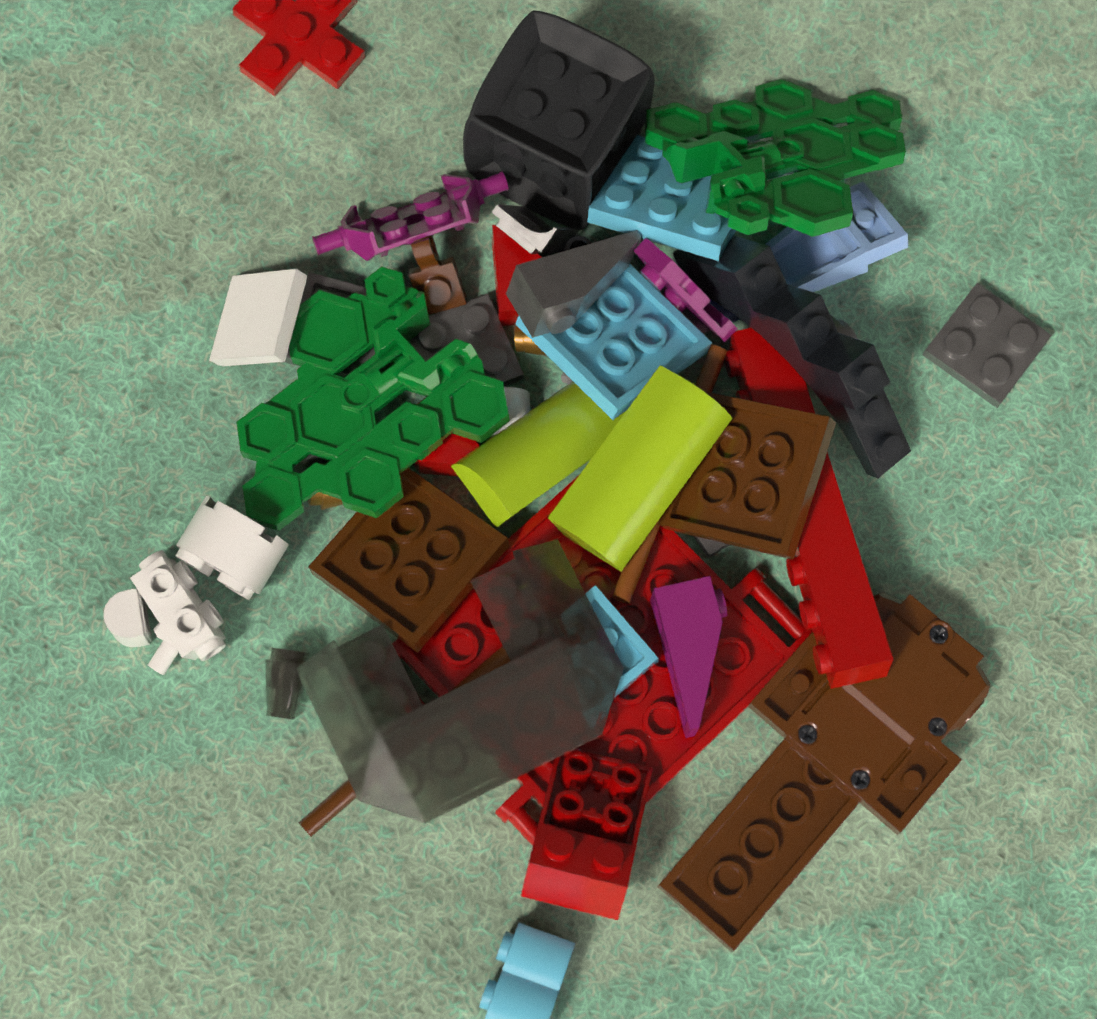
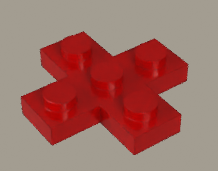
[232,0,365,96]

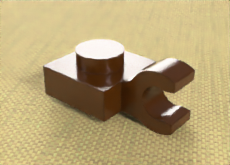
[408,235,467,315]

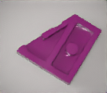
[634,238,738,342]

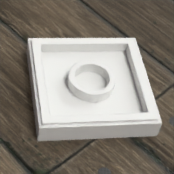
[209,269,307,366]

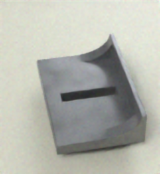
[492,205,582,254]

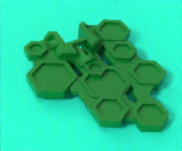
[645,79,906,237]
[236,266,510,531]

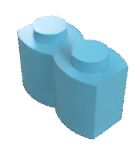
[479,923,575,1019]

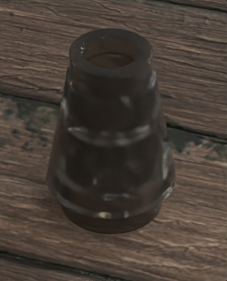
[265,648,313,720]

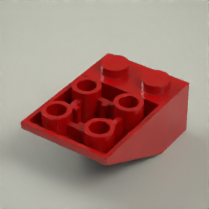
[521,744,653,921]

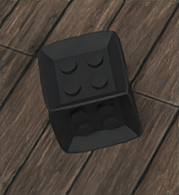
[463,10,655,229]

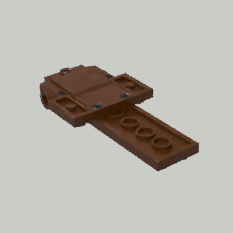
[657,592,990,953]

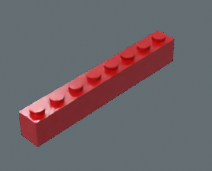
[724,328,893,689]

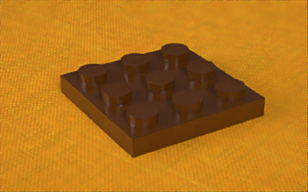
[659,391,836,560]
[308,468,510,653]

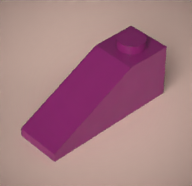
[650,576,727,738]

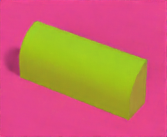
[548,365,733,572]
[451,381,627,528]

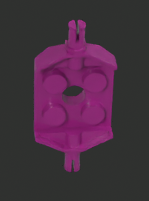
[312,172,509,261]

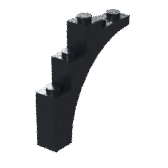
[672,235,911,479]

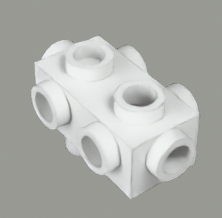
[130,550,226,675]

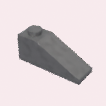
[506,230,641,338]

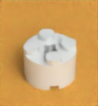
[175,496,289,600]

